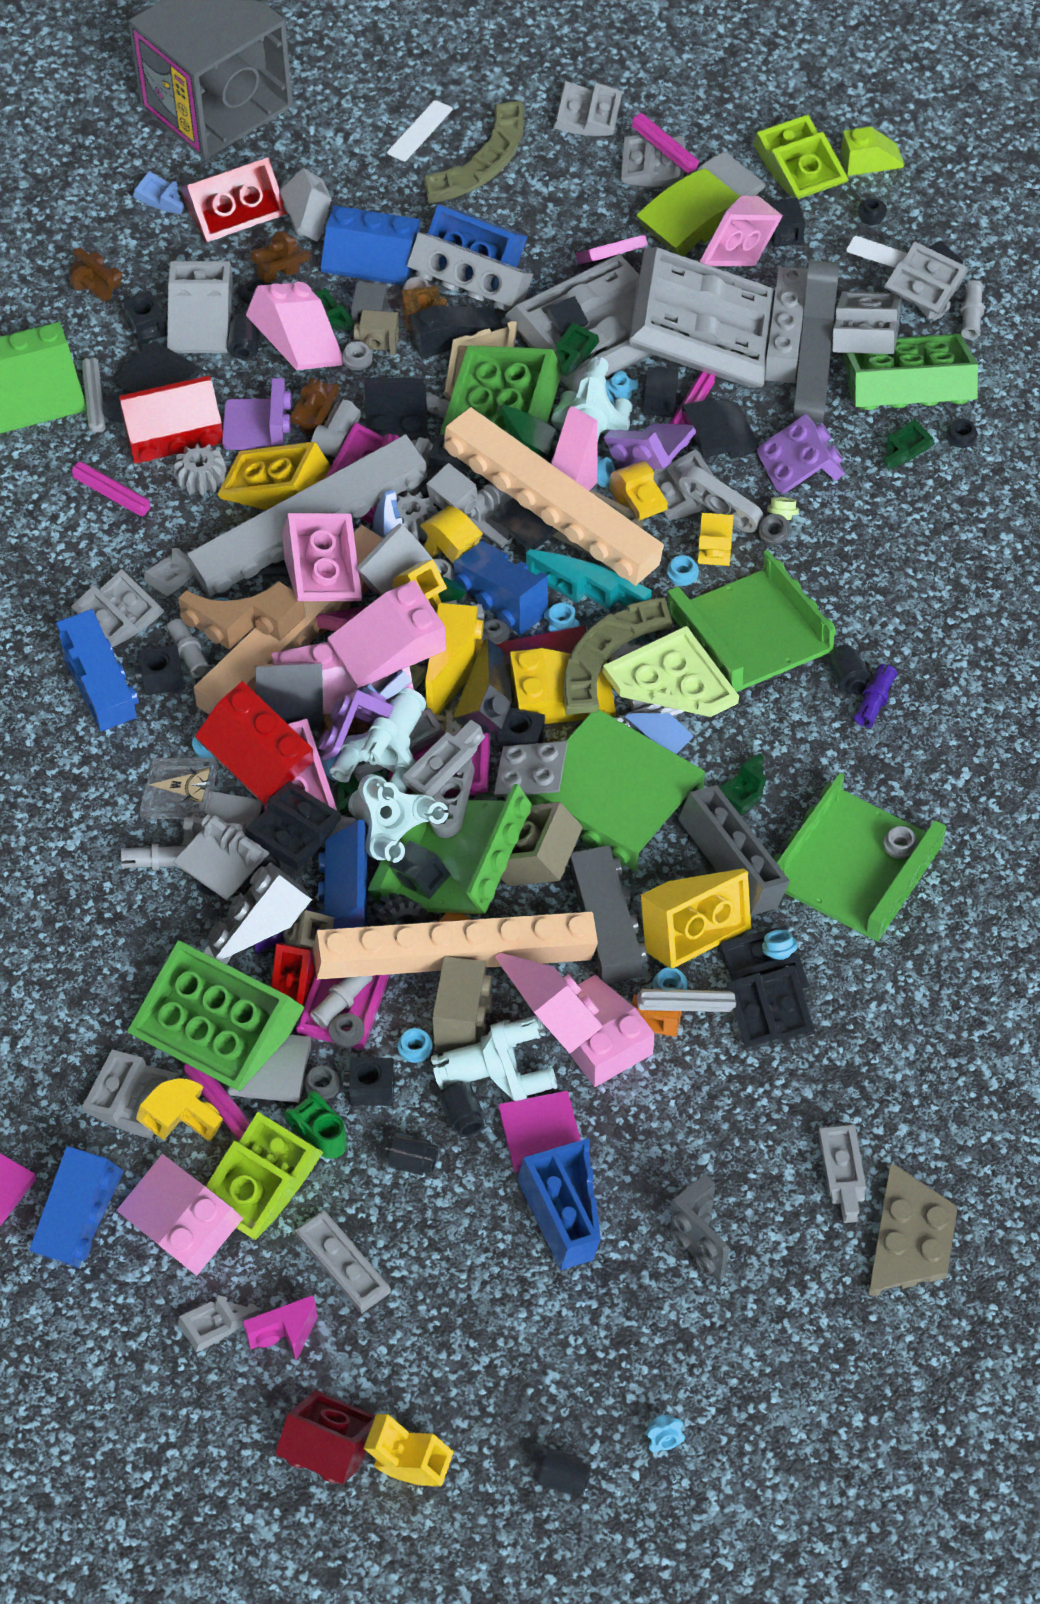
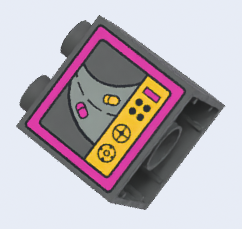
[128,0,293,161]

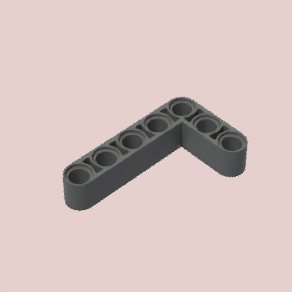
[793,260,840,423]

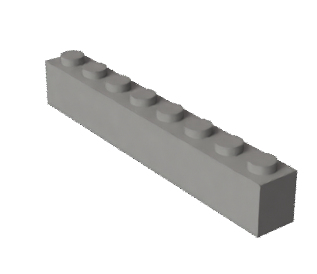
[187,435,427,597]

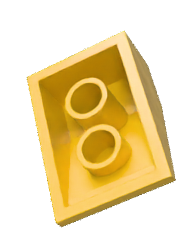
[217,442,331,510]
[425,603,484,715]
[510,648,616,724]
[641,868,751,969]

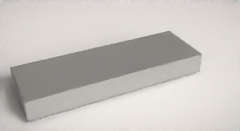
[295,1210,391,1314]

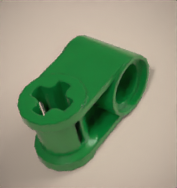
[283,1090,348,1159]

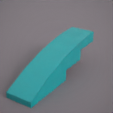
[526,549,652,610]

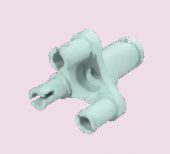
[551,357,632,442]
[330,688,426,794]
[348,774,448,863]
[431,1015,558,1101]

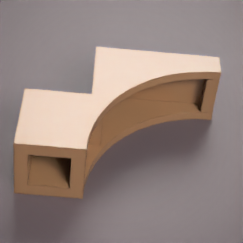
[178,581,306,650]

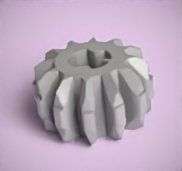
[173,443,227,497]
[391,491,438,541]

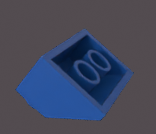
[321,205,420,286]
[428,205,528,291]
[318,820,368,930]

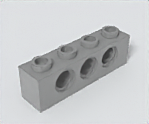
[407,232,533,311]
[765,267,808,383]

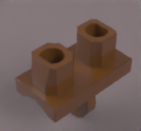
[250,231,311,283]
[69,247,123,302]
[290,377,340,435]

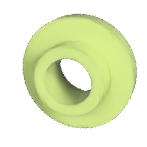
[767,497,799,520]

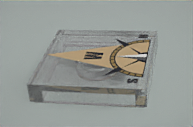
[139,758,219,819]

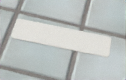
[387,101,453,161]
[847,236,907,268]

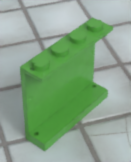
[667,550,836,692]
[526,709,705,871]
[774,773,947,942]
[368,784,532,914]

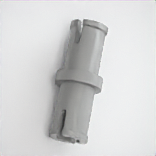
[960,280,984,340]
[166,619,210,678]
[121,844,188,871]
[310,976,373,1029]

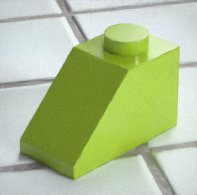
[840,127,904,176]

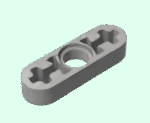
[679,466,763,532]
[429,758,475,838]

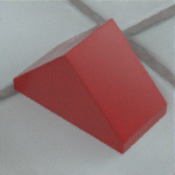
[271,943,315,1017]

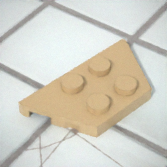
[445,321,517,400]

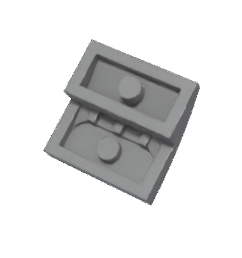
[554,81,622,136]
[621,134,686,187]
[693,152,766,196]
[885,241,967,314]
[653,449,723,520]
[356,523,442,596]
[71,569,164,647]
[229,1035,311,1103]
[82,1050,180,1139]

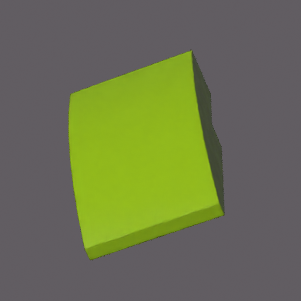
[753,115,848,199]
[636,168,740,257]
[206,1112,323,1240]

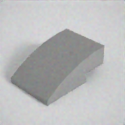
[833,291,902,354]

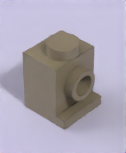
[354,310,399,355]
[283,910,334,954]

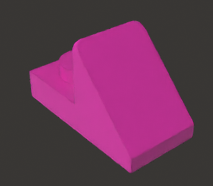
[243,1295,318,1360]

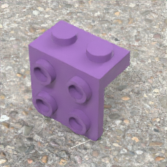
[223,378,292,450]
[757,414,845,494]
[603,423,696,470]
[318,690,394,761]

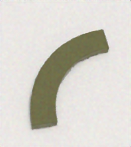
[423,101,524,204]
[563,597,672,715]

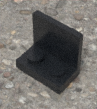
[364,377,428,442]

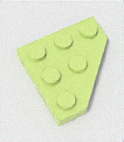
[603,626,739,717]

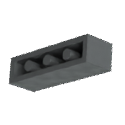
[678,785,790,916]
[570,845,647,984]

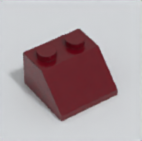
[275,1390,375,1485]

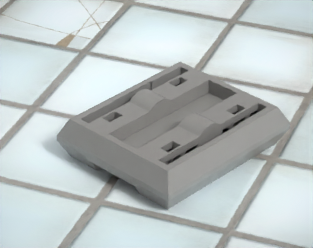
[629,247,775,388]
[505,254,668,393]

